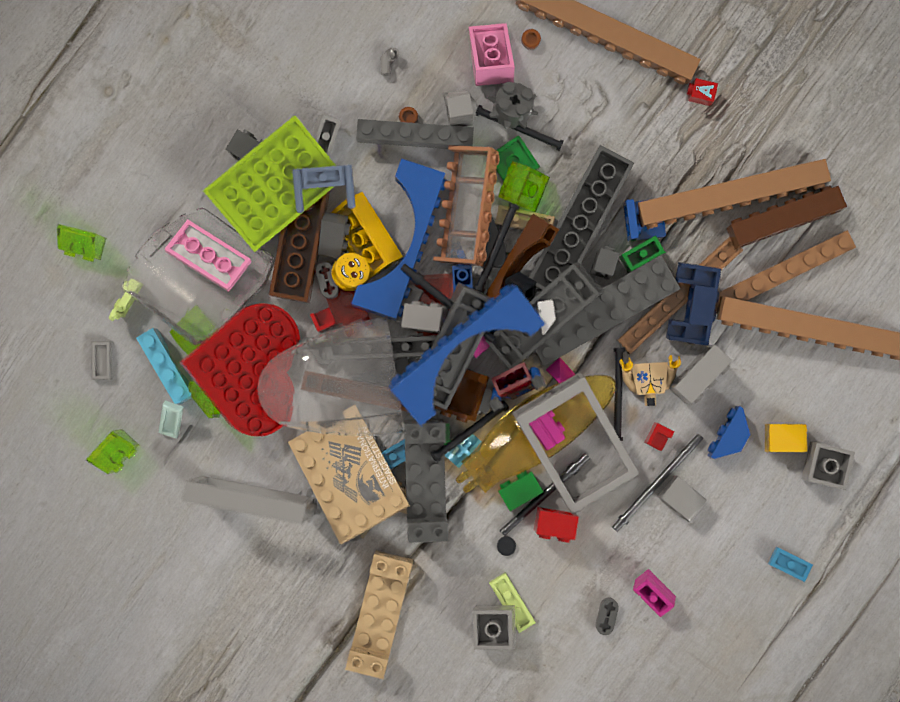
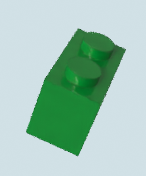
[619,236,665,273]
[498,470,543,511]

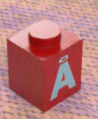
[686,78,718,106]

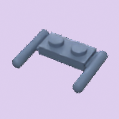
[292,165,355,213]

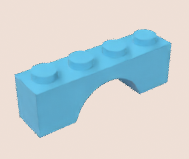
[136,328,196,405]

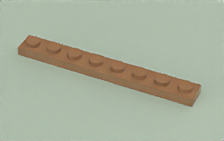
[715,230,856,315]

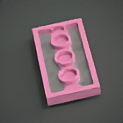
[164,219,252,292]

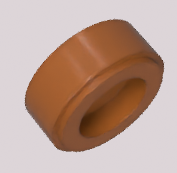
[521,29,541,50]
[399,107,418,123]

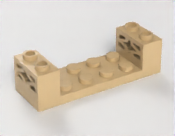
[345,550,413,679]

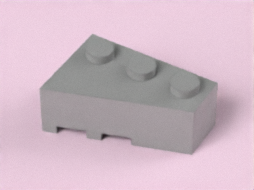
[443,89,477,127]

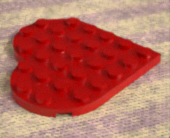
[179,303,300,436]

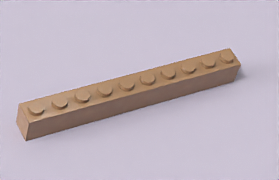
[515,0,701,85]
[637,159,831,230]
[716,296,900,361]

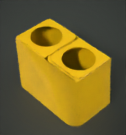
[765,424,808,452]

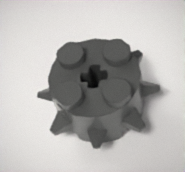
[487,82,538,129]

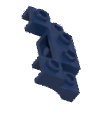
[666,262,721,346]

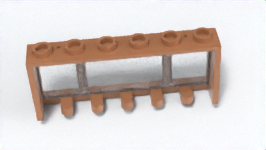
[433,145,500,267]

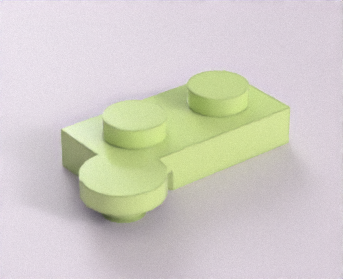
[109,279,144,321]

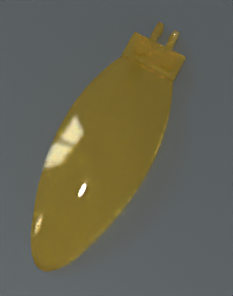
[456,375,616,493]

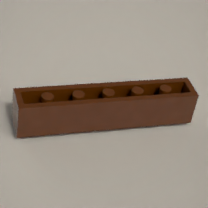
[726,185,847,250]

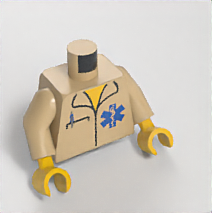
[619,355,681,406]

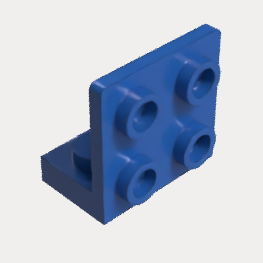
[623,199,666,241]

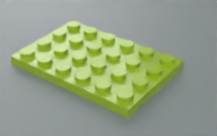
[203,115,336,252]

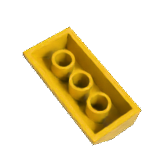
[331,192,403,281]

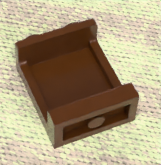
[435,369,489,423]

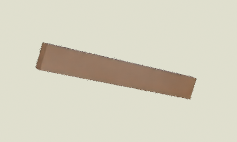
[617,237,743,354]

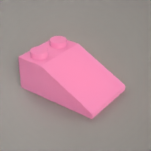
[469,23,515,86]

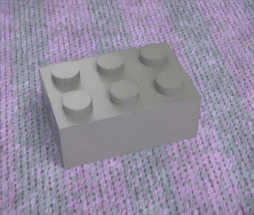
[669,344,732,404]

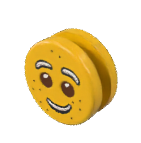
[331,253,370,291]

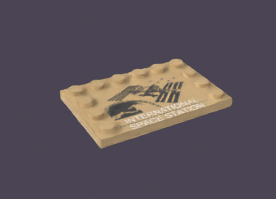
[288,404,410,545]

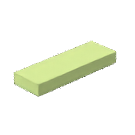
[489,572,536,633]

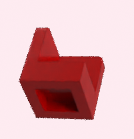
[310,307,337,333]
[644,422,675,451]

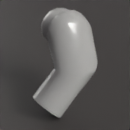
[380,48,399,75]

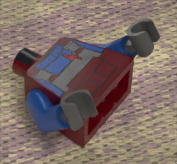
[488,362,547,412]

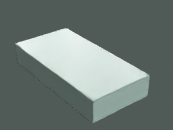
[158,400,184,439]

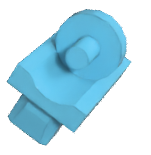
[445,434,482,468]

